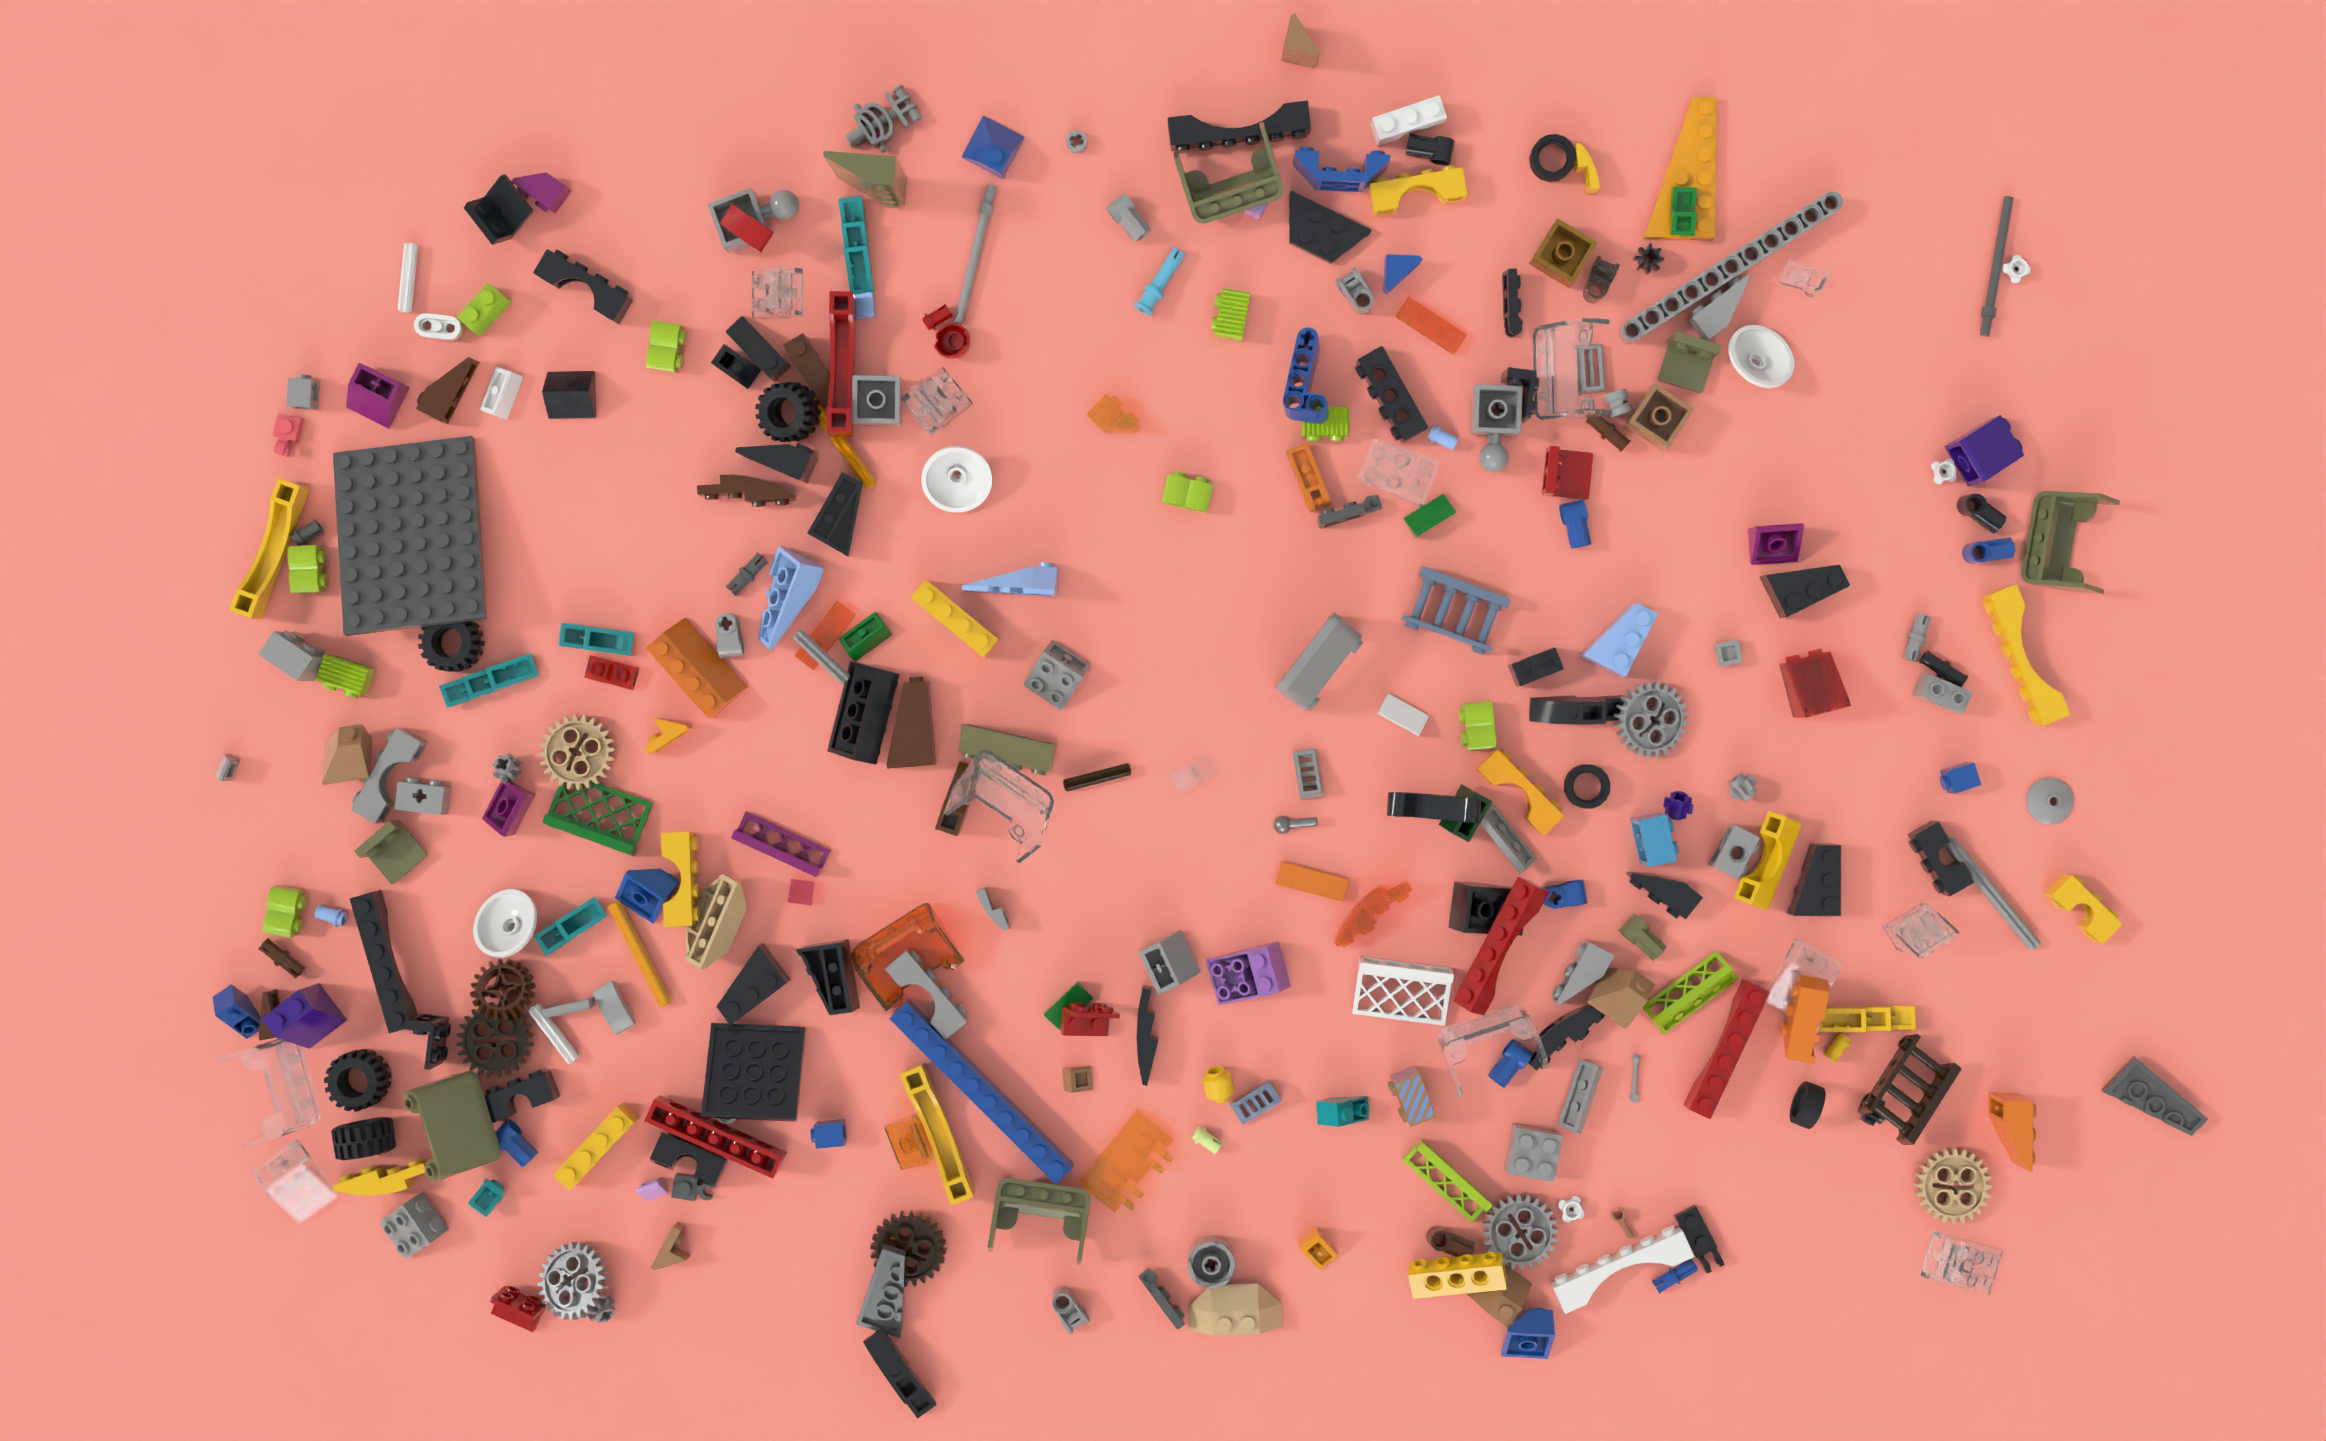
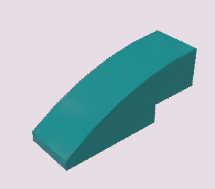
[557,623,634,656]
[533,897,607,957]

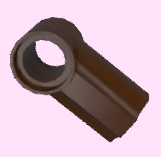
[1426,1226,1475,1257]

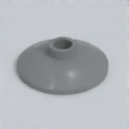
[2026,778,2074,824]

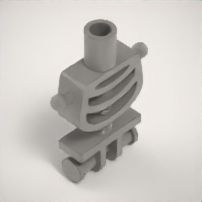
[845,85,923,153]

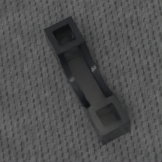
[533,249,633,324]

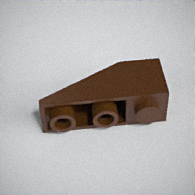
[935,761,982,836]

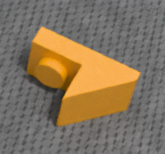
[644,718,692,755]

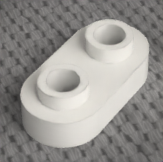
[414,313,463,341]

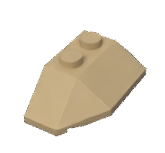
[685,874,747,970]
[1188,1282,1282,1336]

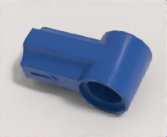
[1559,499,1591,549]
[1962,537,2016,564]
[1488,1039,1533,1088]
[495,1119,539,1168]

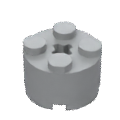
[1188,1236,1235,1289]

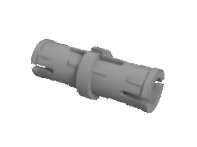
[1902,613,1931,662]

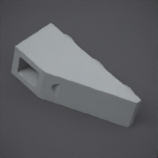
[1687,274,1750,341]
[1552,940,1615,1005]

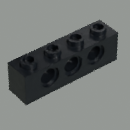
[1355,346,1429,443]

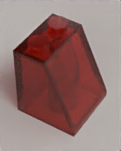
[1779,648,1851,718]

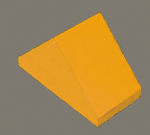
[1298,1227,1338,1270]

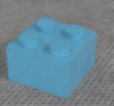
[1630,812,1679,867]

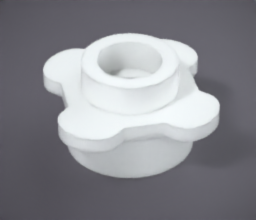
[2002,255,2031,283]
[1931,459,1957,484]
[1558,1196,1585,1222]

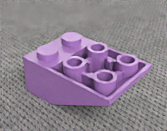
[1206,941,1291,1005]

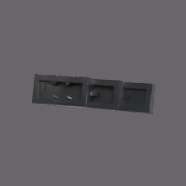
[1136,986,1159,1086]

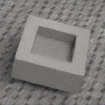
[1713,639,1743,667]

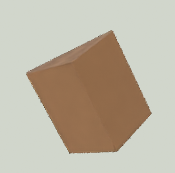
[1281,13,1320,68]

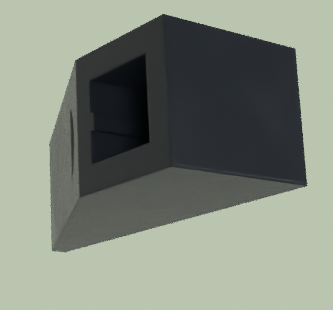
[1626,871,1703,920]

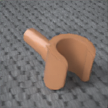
[1610,1207,1633,1238]

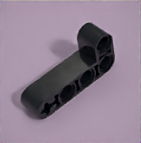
[1387,792,1481,823]

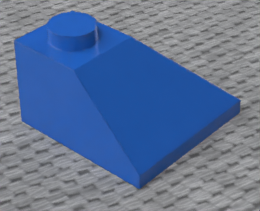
[962,116,1025,179]
[615,868,680,924]
[1501,1308,1555,1359]

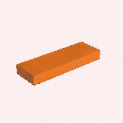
[1275,861,1349,902]

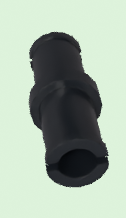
[1919,650,1968,687]

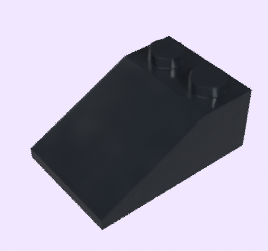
[735,443,818,484]
[1448,881,1523,936]

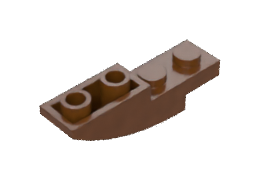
[697,474,796,507]

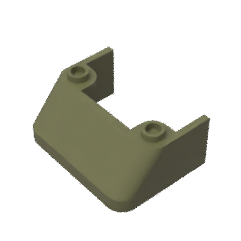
[1174,122,1283,224]
[2021,491,2120,594]
[987,1178,1090,1265]

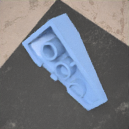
[758,546,824,650]
[962,562,1058,597]

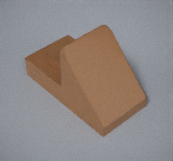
[651,1222,690,1270]

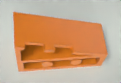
[1780,974,1830,1064]

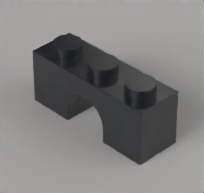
[1907,820,1974,897]
[484,1069,560,1123]
[650,1132,728,1188]

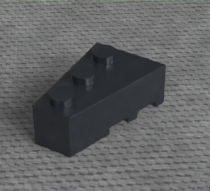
[807,472,863,557]
[1759,565,1850,618]
[1787,843,1841,916]
[795,939,860,1016]

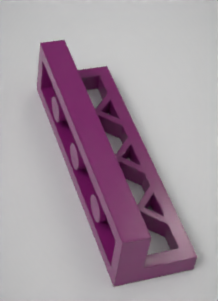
[731,812,831,877]

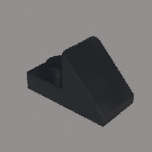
[711,344,761,389]

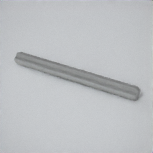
[1944,836,2040,950]

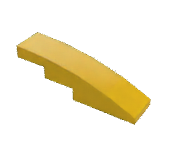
[1818,1005,1916,1032]

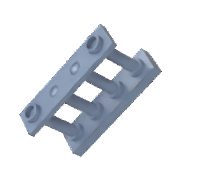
[1401,566,1511,655]

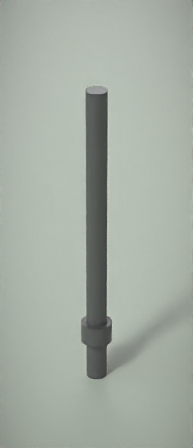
[1980,196,2014,337]

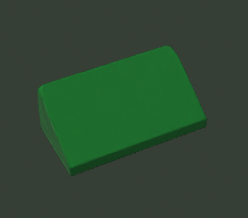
[1403,494,1457,538]
[838,612,892,661]
[1043,981,1093,1030]

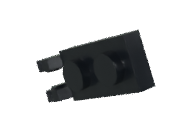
[1502,268,1523,338]
[1674,1205,1725,1274]

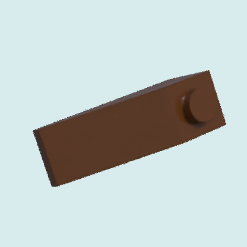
[783,333,830,409]
[416,357,480,424]

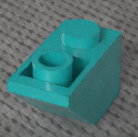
[1316,1096,1369,1127]

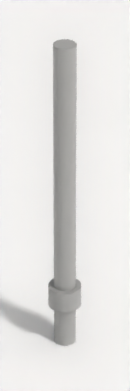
[954,184,996,324]

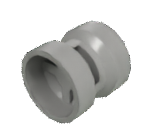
[1604,388,1634,418]

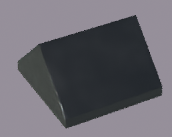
[542,371,596,419]

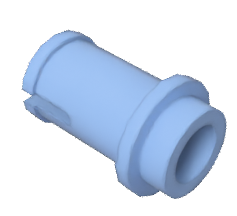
[1427,425,1459,451]
[314,904,348,927]

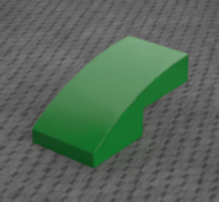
[1670,186,1697,236]

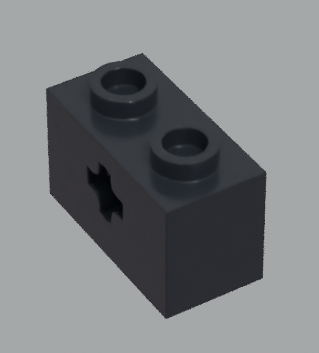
[1508,647,1564,687]

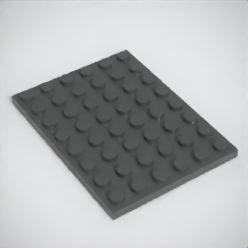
[333,436,487,636]

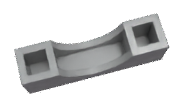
[351,728,428,824]
[885,948,968,1040]

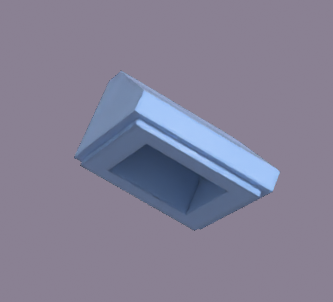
[855,292,876,319]

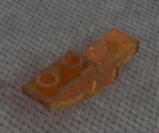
[1333,881,1412,948]

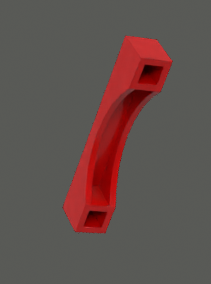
[827,291,856,437]
[1453,877,1549,1016]
[1683,979,1770,1120]

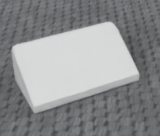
[480,366,523,420]
[1377,693,1429,736]

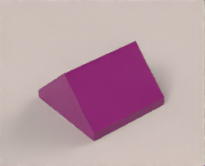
[1748,523,1804,565]
[482,780,536,837]

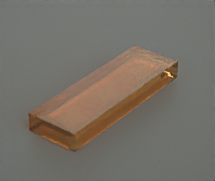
[1395,296,1467,355]
[795,600,856,670]

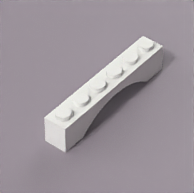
[1550,1226,1694,1314]

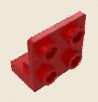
[1541,446,1593,500]
[1061,1002,1120,1036]
[489,1286,546,1332]

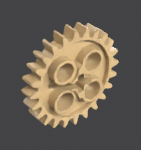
[538,714,617,790]
[1913,1146,1993,1224]

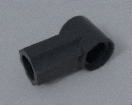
[1405,133,1455,166]
[1957,494,2007,534]

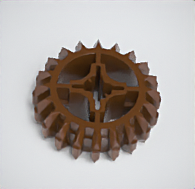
[470,958,536,1022]

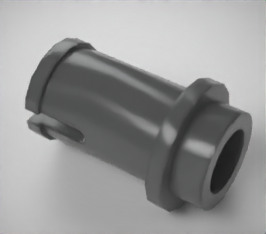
[291,519,324,546]

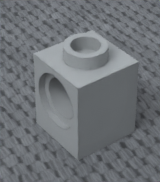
[286,374,320,410]

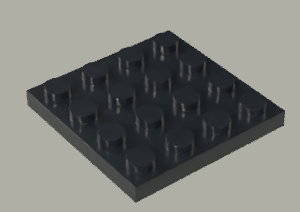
[701,1023,806,1122]

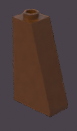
[886,677,936,769]

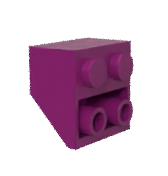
[346,363,410,429]

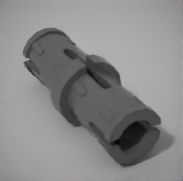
[726,552,769,596]

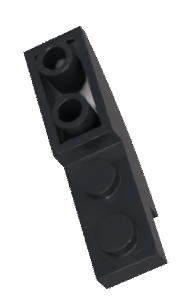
[1529,695,1624,725]
[1528,1004,1605,1071]
[863,1328,937,1419]

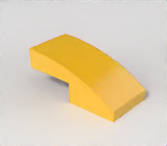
[1574,143,1600,194]

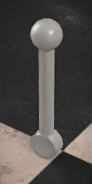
[1629,1054,1641,1103]

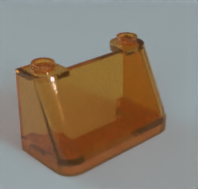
[851,903,965,1011]

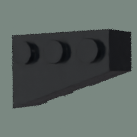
[716,943,791,1025]

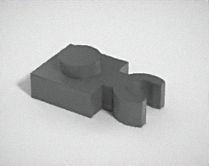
[671,1173,713,1201]

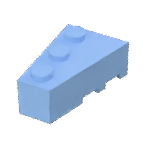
[1579,603,1658,677]

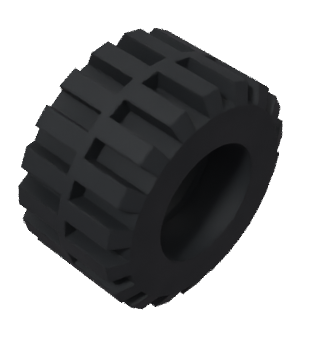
[755,382,821,442]
[418,621,485,672]
[324,1049,392,1112]
[331,1117,397,1160]

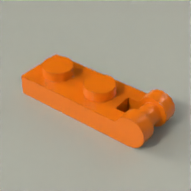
[1286,443,1332,513]

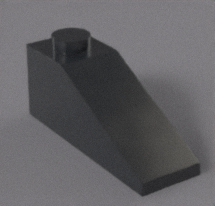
[725,316,791,382]

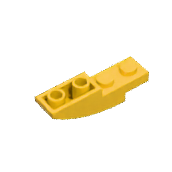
[332,1158,429,1196]

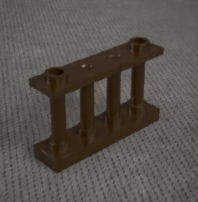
[1859,1034,1962,1145]

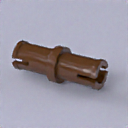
[1586,411,1631,452]
[258,938,306,979]

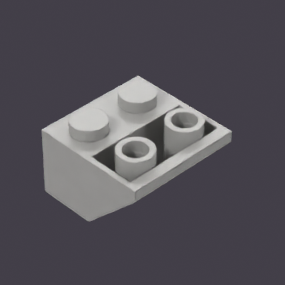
[1139,930,1201,995]

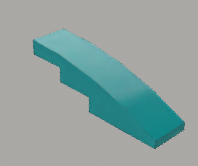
[838,195,874,295]
[439,653,539,709]

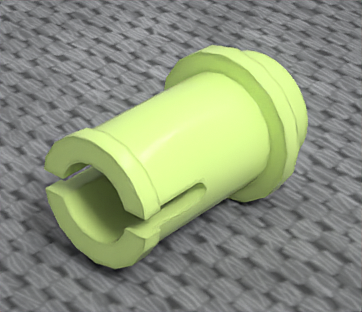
[1191,1126,1223,1154]

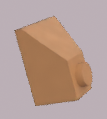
[322,724,372,785]
[1587,968,1655,1029]
[1466,1265,1532,1328]

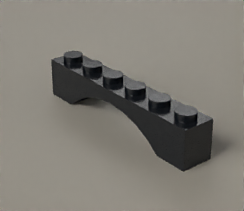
[1167,100,1311,154]
[349,890,418,1034]

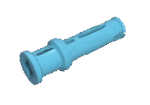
[1134,247,1186,317]

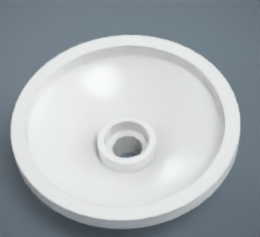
[1728,325,1794,388]
[921,446,992,513]
[473,889,537,958]

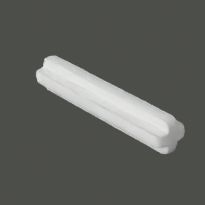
[397,243,418,313]
[528,1003,579,1064]

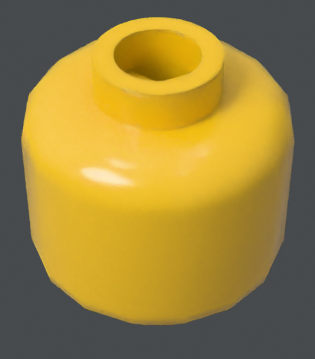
[1202,1066,1235,1103]

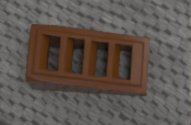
[259,989,280,1041]

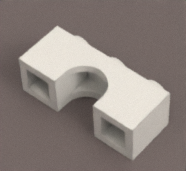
[1370,95,1447,147]

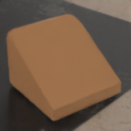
[1062,1066,1092,1093]

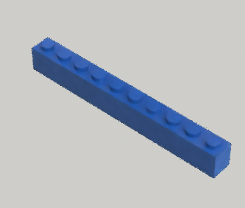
[889,999,1074,1185]

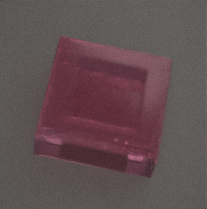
[788,879,815,906]

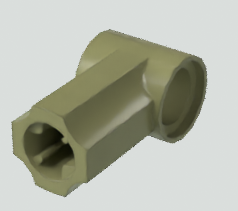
[1618,913,1667,961]

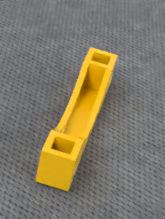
[229,478,310,620]
[1983,584,2071,726]
[899,1062,976,1206]

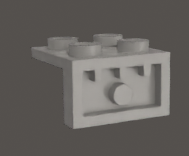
[1024,640,1092,710]

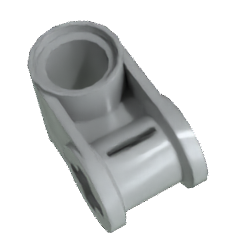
[1334,267,1374,315]
[715,613,744,659]
[1052,1286,1091,1335]

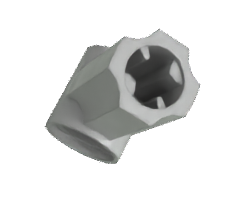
[1105,193,1151,243]

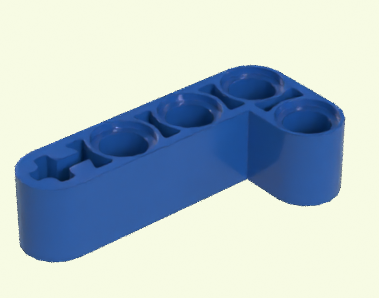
[1283,327,1329,423]

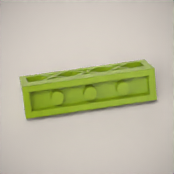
[1642,951,1738,1035]
[1402,1138,1493,1222]

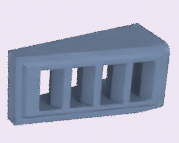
[1230,1079,1282,1125]

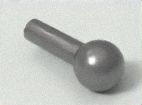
[1273,816,1318,834]

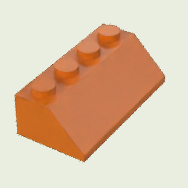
[646,618,748,718]

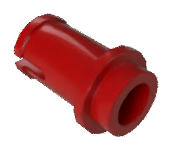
[922,304,953,330]

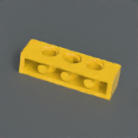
[1408,1252,1507,1299]

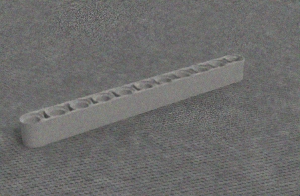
[1619,191,1843,344]

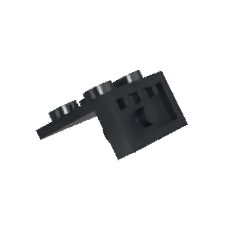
[463,174,533,245]
[1501,367,1539,423]
[405,1013,451,1070]

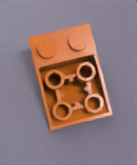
[1988,1092,2036,1172]

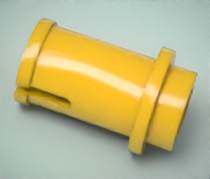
[1823,1032,1852,1063]

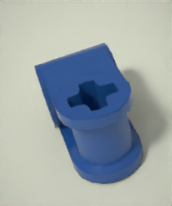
[1543,879,1588,909]

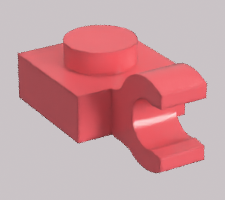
[272,413,304,457]

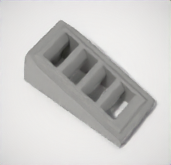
[1293,748,1323,800]

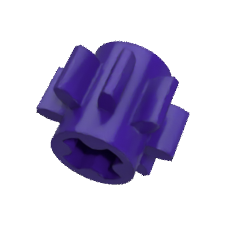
[1663,791,1694,820]

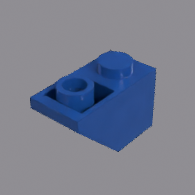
[212,984,260,1039]

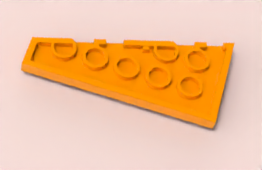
[1643,97,1717,240]

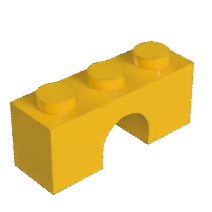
[2044,873,2123,945]

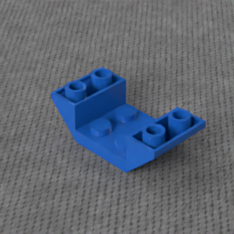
[1293,147,1390,192]

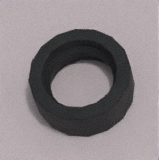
[1529,134,1576,182]
[1564,764,1610,809]
[1789,1081,1826,1129]

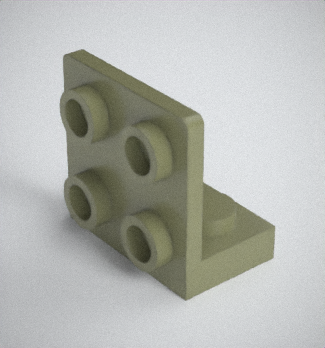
[1657,331,1722,394]
[354,819,428,884]

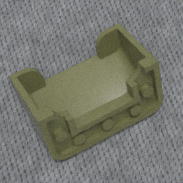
[402,1071,501,1183]

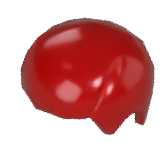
[934,323,970,359]

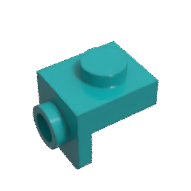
[467,1179,505,1218]

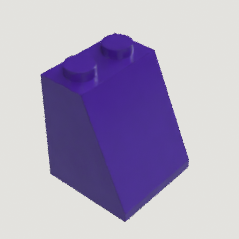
[1944,415,2024,486]
[261,983,347,1049]

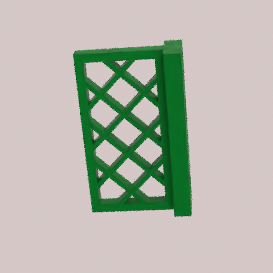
[542,781,653,857]

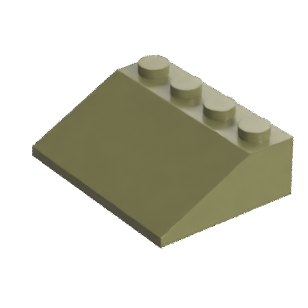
[823,151,907,209]

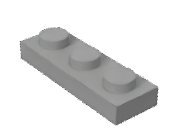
[1480,804,1537,873]
[1558,1059,1604,1134]

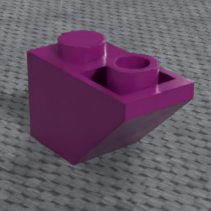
[511,172,571,214]

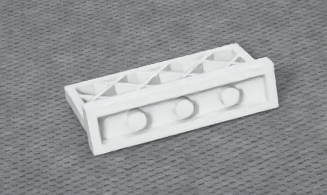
[1352,956,1454,1026]

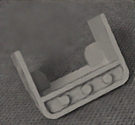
[1274,612,1363,711]

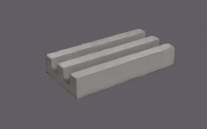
[1577,344,1605,393]
[542,997,596,1018]

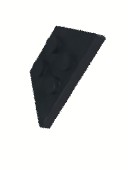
[1289,190,1372,264]

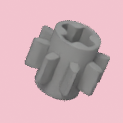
[491,753,523,784]
[1728,773,1758,802]
[586,1293,616,1324]

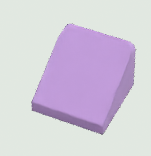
[1243,203,1269,221]
[636,1177,668,1201]

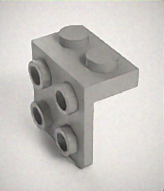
[380,1191,449,1259]

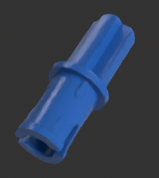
[1651,1259,1698,1294]

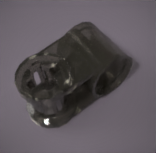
[1583,255,1620,304]

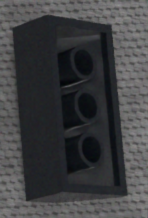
[827,661,899,765]

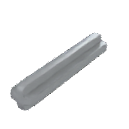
[793,629,850,684]

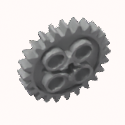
[1613,681,1689,758]
[1481,1193,1559,1271]
[537,1242,610,1320]

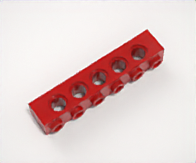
[644,1095,787,1179]

